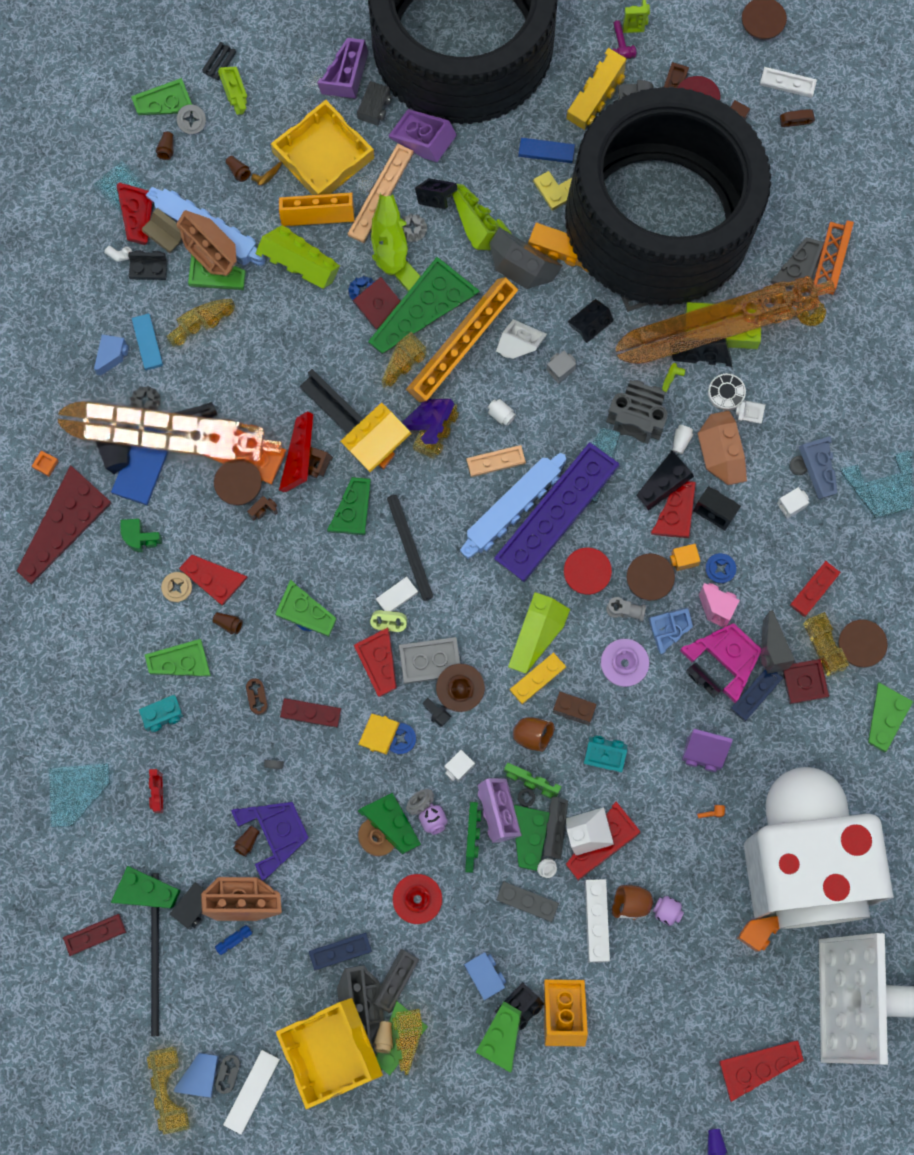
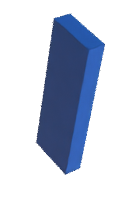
[518,138,575,163]

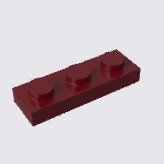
[280,698,341,728]

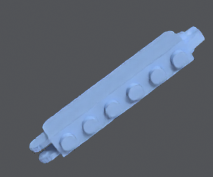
[146,187,266,266]
[460,453,567,559]

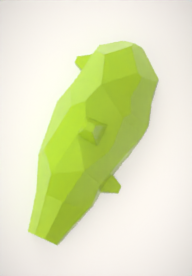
[371,192,408,275]

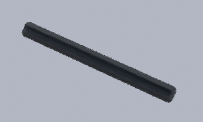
[387,495,433,601]

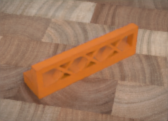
[812,220,854,295]

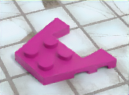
[680,623,761,703]

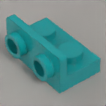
[138,694,184,733]
[584,735,628,772]

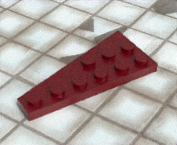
[17,465,112,585]

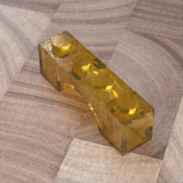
[147,1047,190,1135]

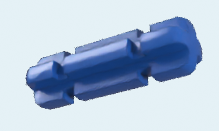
[215,925,252,955]

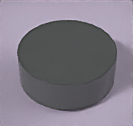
[789,456,807,475]
[264,760,284,769]

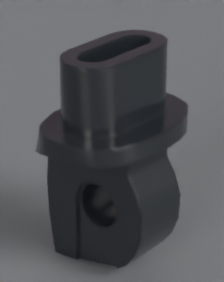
[422,698,451,727]

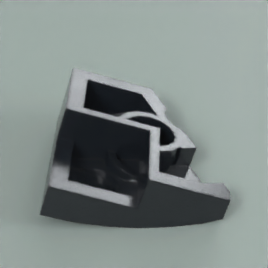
[95,425,133,474]
[686,662,723,698]

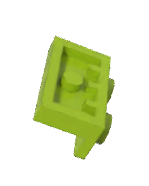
[622,0,650,33]

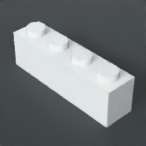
[585,879,610,963]

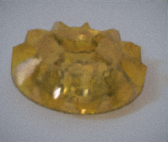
[796,297,826,326]

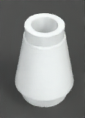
[672,425,693,454]

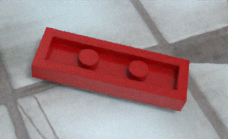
[789,561,841,617]

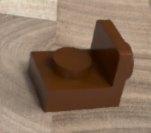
[247,496,278,521]

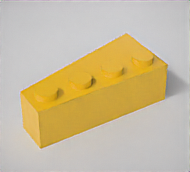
[567,48,626,130]

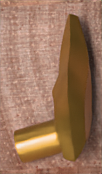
[251,161,282,185]

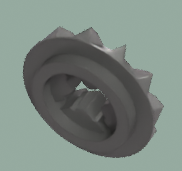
[130,386,160,415]

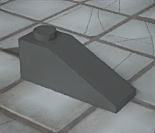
[760,610,795,674]

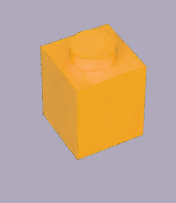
[669,544,701,571]

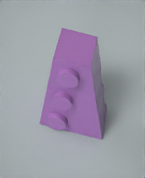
[317,38,368,99]

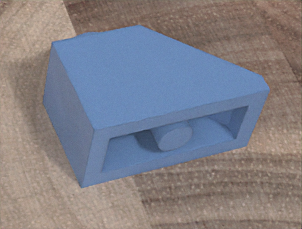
[94,334,129,376]

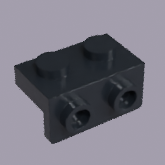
[568,299,614,343]

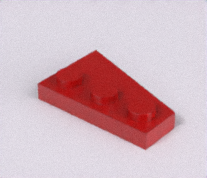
[117,182,152,245]

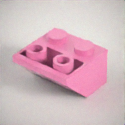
[699,583,740,628]

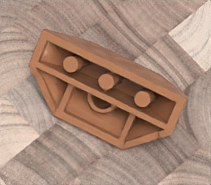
[176,210,237,276]
[697,411,747,485]
[201,877,282,921]

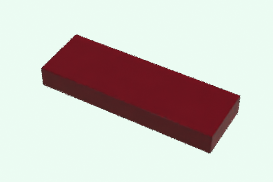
[63,914,127,956]

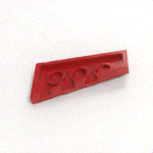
[279,411,313,492]
[566,802,641,881]
[719,1040,804,1102]

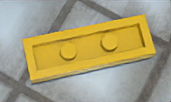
[509,652,566,704]

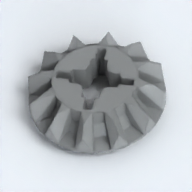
[177,104,206,134]
[402,213,427,242]
[406,789,434,815]

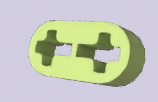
[370,610,407,632]

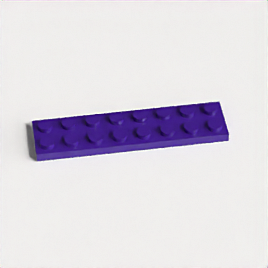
[494,442,620,582]

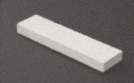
[223,1050,280,1135]

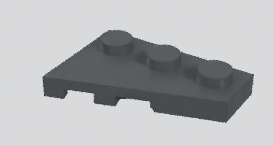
[771,237,824,293]

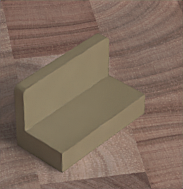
[142,208,182,253]

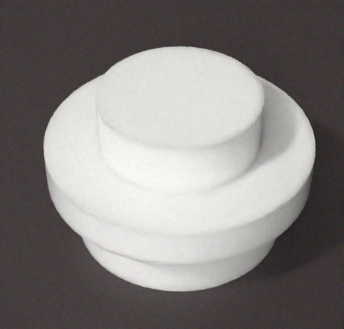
[537,858,557,878]

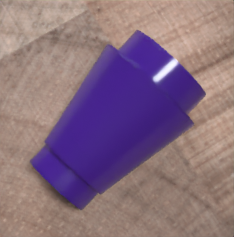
[707,1129,728,1155]

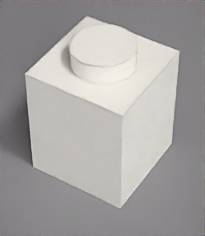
[777,487,809,519]
[444,750,475,782]

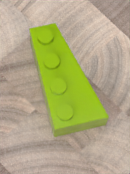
[255,225,340,289]

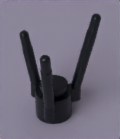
[175,402,217,442]

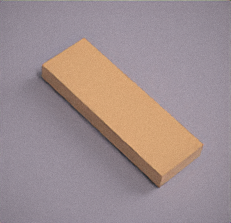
[466,445,526,477]

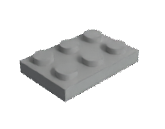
[399,637,460,684]

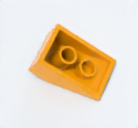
[544,979,588,1047]

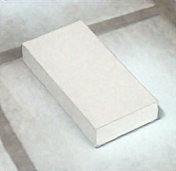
[376,577,418,611]

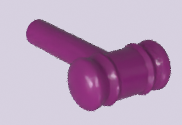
[612,20,637,59]

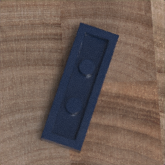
[730,669,783,722]
[309,933,372,971]

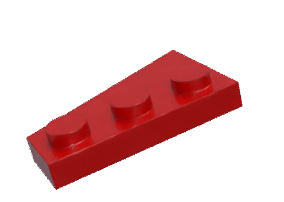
[651,481,696,538]
[179,555,248,606]
[354,627,397,697]

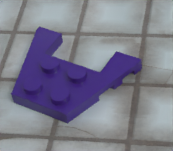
[401,399,454,444]
[231,802,309,881]

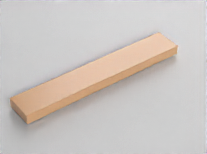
[348,143,414,243]

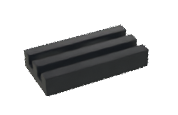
[202,42,236,81]

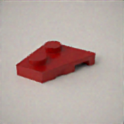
[149,769,163,814]

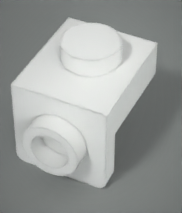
[736,400,766,423]

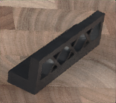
[300,369,363,434]

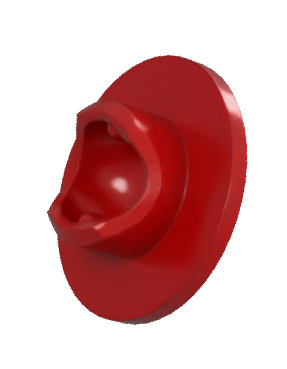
[564,548,612,595]
[393,874,442,924]

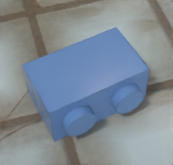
[464,952,507,1001]

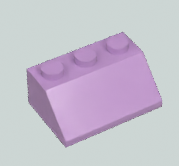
[478,778,521,843]

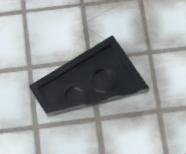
[670,337,732,367]
[636,451,694,511]

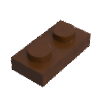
[664,62,689,88]

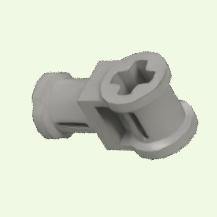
[606,597,646,622]

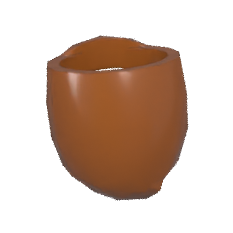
[513,717,555,752]
[612,884,653,920]

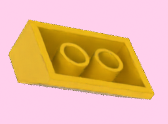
[340,402,411,472]

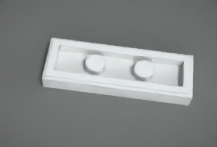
[760,67,817,98]

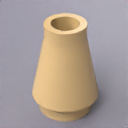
[373,1021,393,1053]

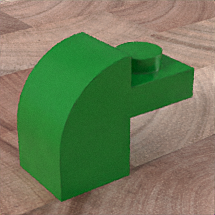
[120,519,162,552]

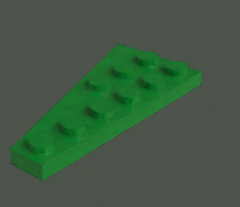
[368,257,480,354]

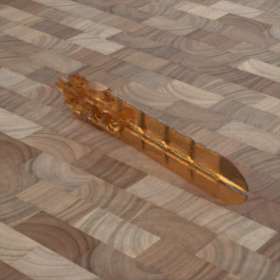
[616,276,835,364]
[58,401,282,461]

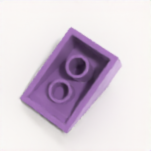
[389,109,457,162]
[682,729,733,772]

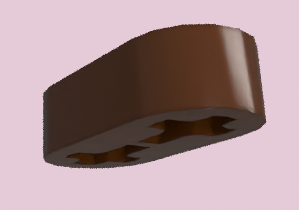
[780,109,815,127]
[246,678,268,715]

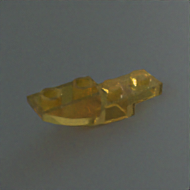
[166,298,235,348]

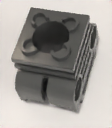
[606,380,668,444]

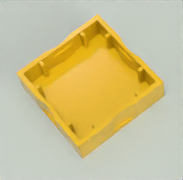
[271,100,374,195]
[276,998,383,1109]

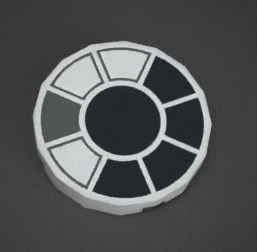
[708,373,746,411]

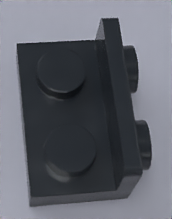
[415,178,458,209]
[128,250,168,280]
[495,982,544,1030]

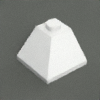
[496,319,547,359]
[566,807,614,855]

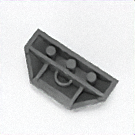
[490,227,562,289]
[337,965,384,1048]

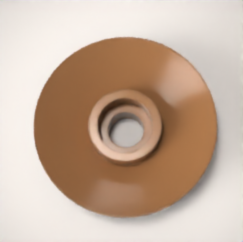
[358,819,394,856]

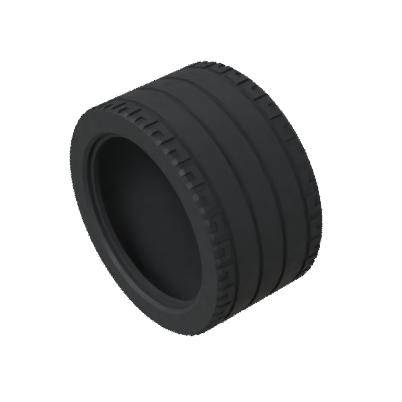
[368,0,558,124]
[565,87,771,306]

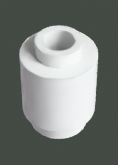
[488,399,516,426]

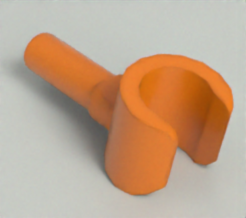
[698,805,725,819]

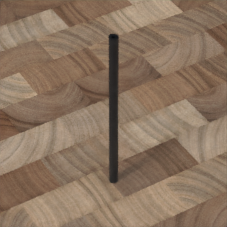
[151,873,159,1036]

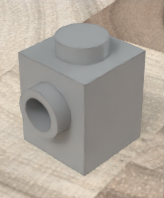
[546,351,576,384]

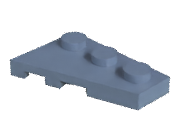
[799,436,837,499]

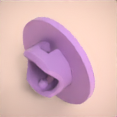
[601,639,649,687]

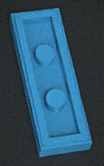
[131,314,163,371]

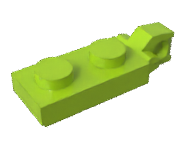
[218,66,247,115]

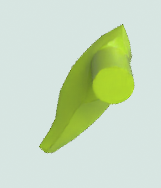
[662,363,685,392]

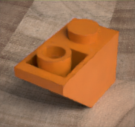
[737,916,779,952]

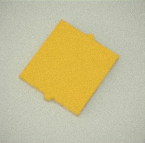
[358,713,400,755]

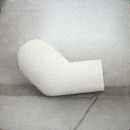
[104,246,132,262]

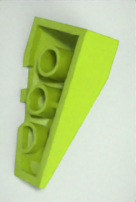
[452,184,512,250]
[508,592,570,674]

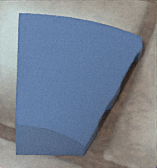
[648,608,693,654]
[174,1053,219,1098]

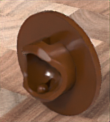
[741,0,787,39]
[214,459,262,506]
[626,553,675,601]
[838,619,888,668]
[436,663,485,712]

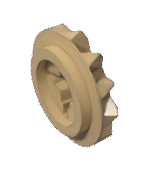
[161,572,192,603]

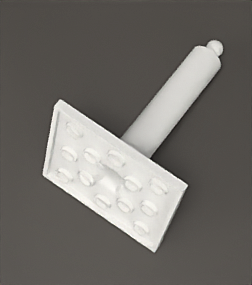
[819,933,914,1065]

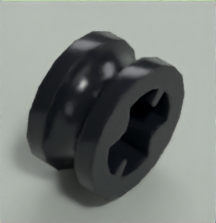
[518,788,535,807]

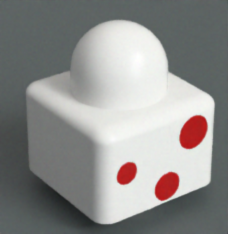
[744,767,894,929]

